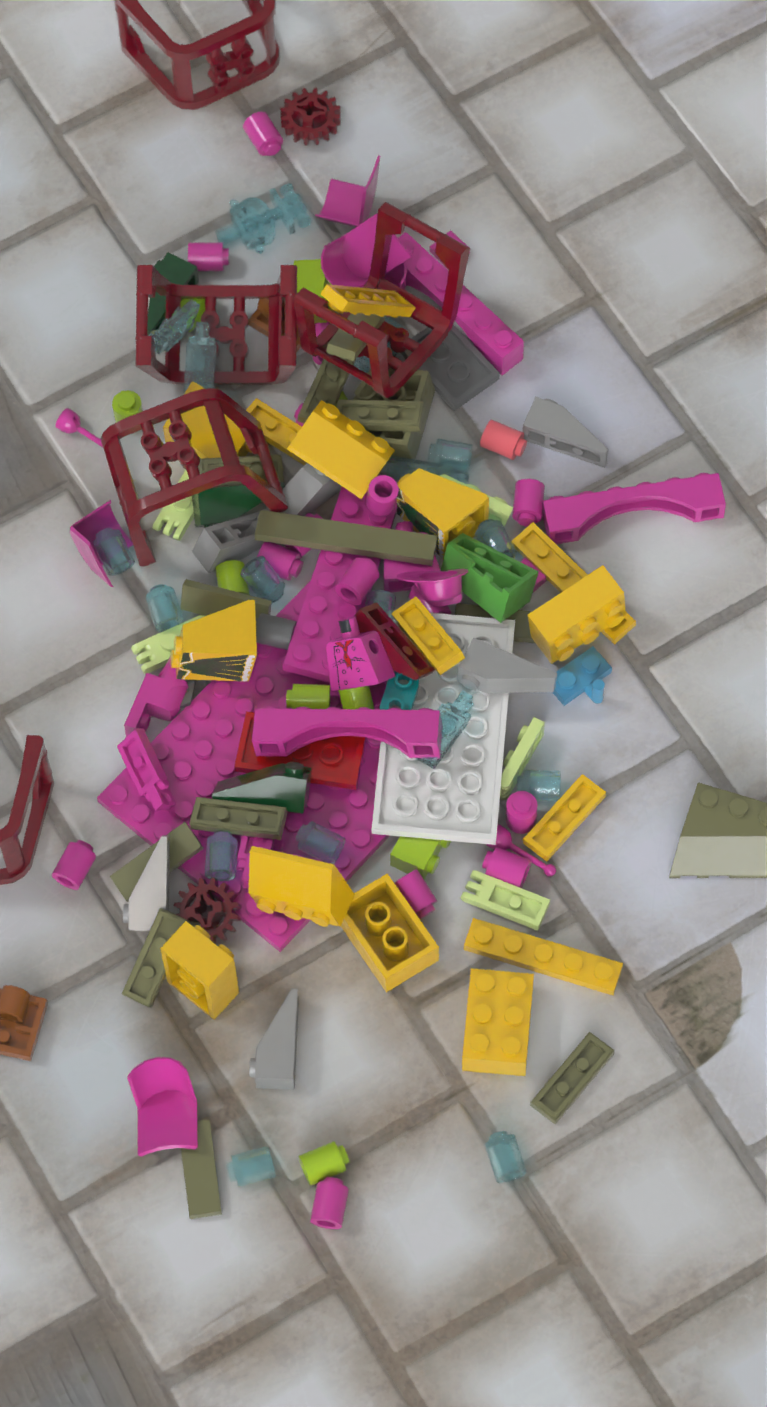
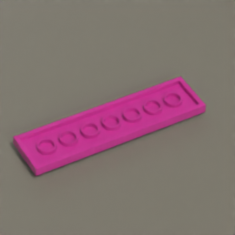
[282,487,397,683]

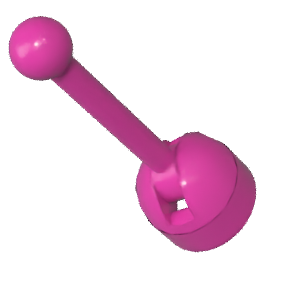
[55,408,103,447]
[486,824,556,876]

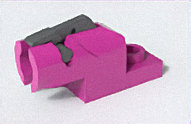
[124,655,197,737]

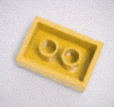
[528,565,626,664]
[341,873,439,993]
[160,921,239,1020]
[462,968,534,1076]

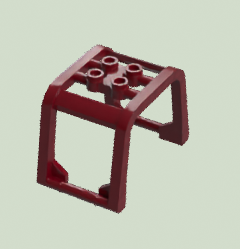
[114,0,280,110]
[293,202,470,398]
[135,265,297,385]
[100,388,288,567]
[0,735,54,885]

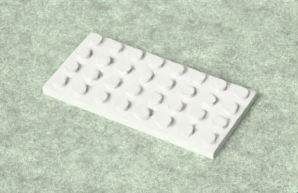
[372,610,515,845]

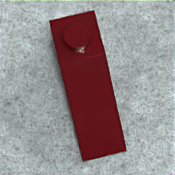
[340,602,435,680]

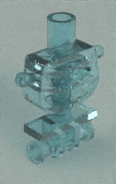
[215,183,312,254]

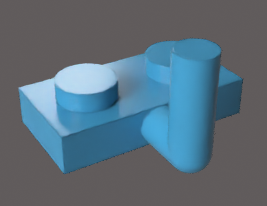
[552,646,612,706]

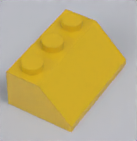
[287,400,395,499]
[248,846,355,927]

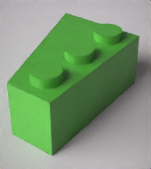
[440,533,539,623]

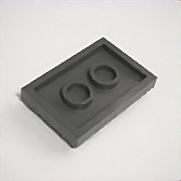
[400,325,500,411]

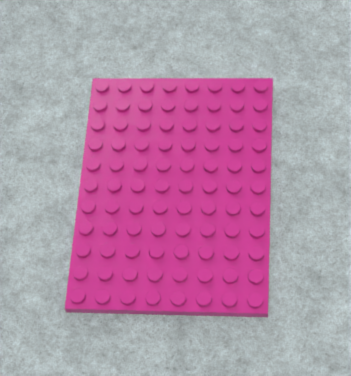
[97,580,390,952]

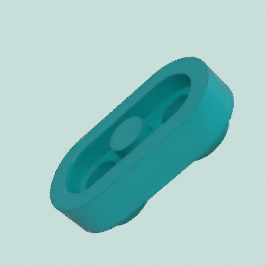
[380,671,419,710]

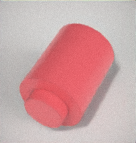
[480,419,527,460]

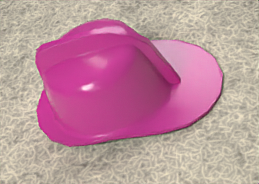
[397,569,469,606]

